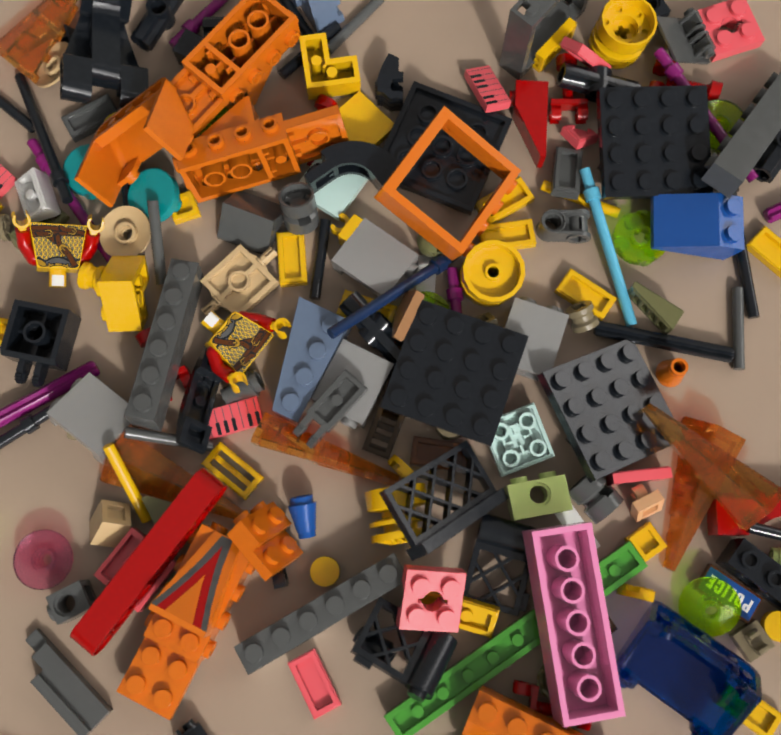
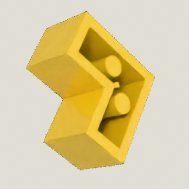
[299,32,361,100]
[95,255,150,332]

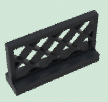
[379,440,509,561]

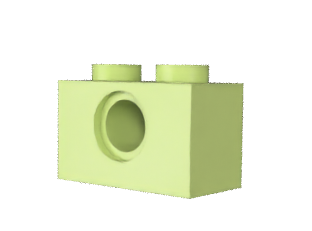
[504,471,573,521]

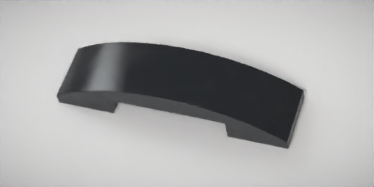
[176,346,223,455]

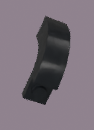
[304,141,405,193]

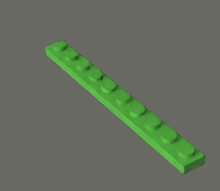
[384,541,648,735]

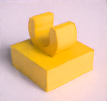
[330,213,363,246]

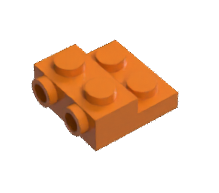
[227,501,304,582]

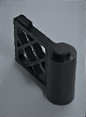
[464,514,538,616]
[350,597,458,702]

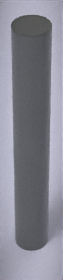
[327,0,384,54]
[147,200,166,285]
[731,287,745,370]
[124,426,214,452]

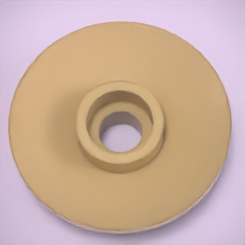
[32,42,68,88]
[99,206,151,257]

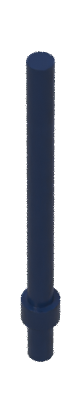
[327,255,462,339]

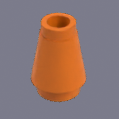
[656,358,688,387]

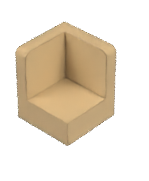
[89,499,132,548]

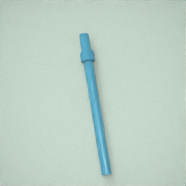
[579,167,637,327]

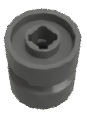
[278,182,319,235]
[569,475,624,524]

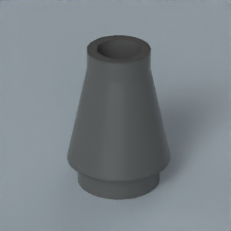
[220,369,265,404]

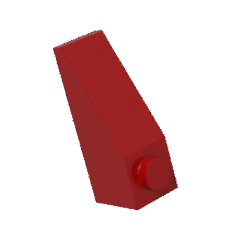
[508,80,548,168]

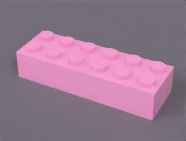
[522,522,626,727]

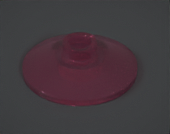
[13,530,73,590]

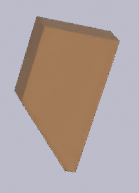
[392,290,424,342]

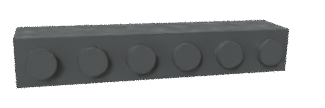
[701,72,781,198]
[124,258,204,432]
[234,553,403,675]

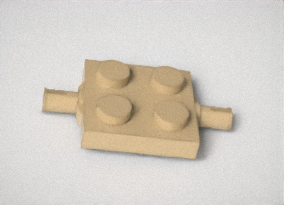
[200,244,279,315]

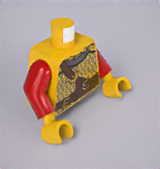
[11,210,105,288]
[201,310,292,393]

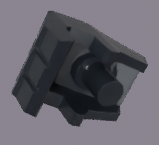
[375,53,403,112]

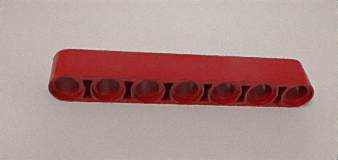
[70,468,227,656]

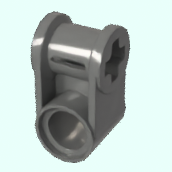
[536,209,591,244]

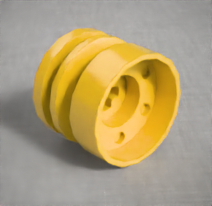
[589,0,658,69]
[364,483,431,546]

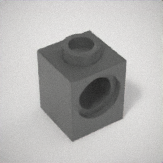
[46,580,97,625]

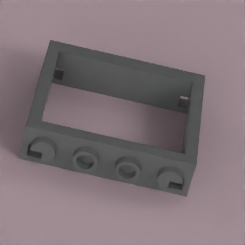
[499,0,588,80]

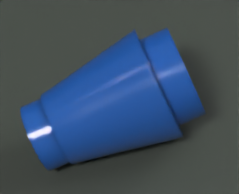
[288,494,316,539]

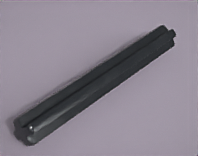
[593,321,735,363]

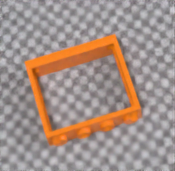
[374,106,521,261]

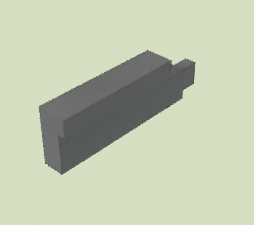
[25,628,113,735]

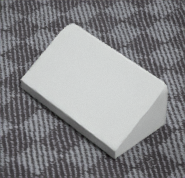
[14,167,61,222]

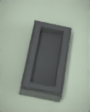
[61,93,118,143]
[550,146,583,200]

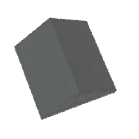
[217,191,284,254]

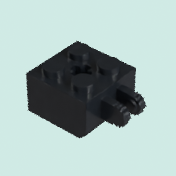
[0,299,81,388]

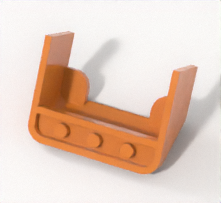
[74,77,194,208]

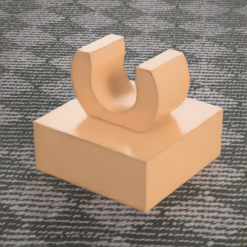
[630,483,664,523]

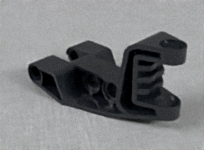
[60,0,149,109]

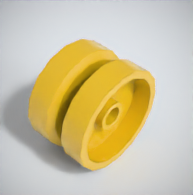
[459,240,525,307]

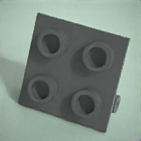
[657,8,716,64]

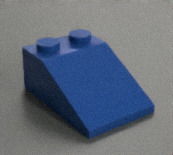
[650,193,745,260]

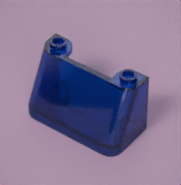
[616,601,762,735]

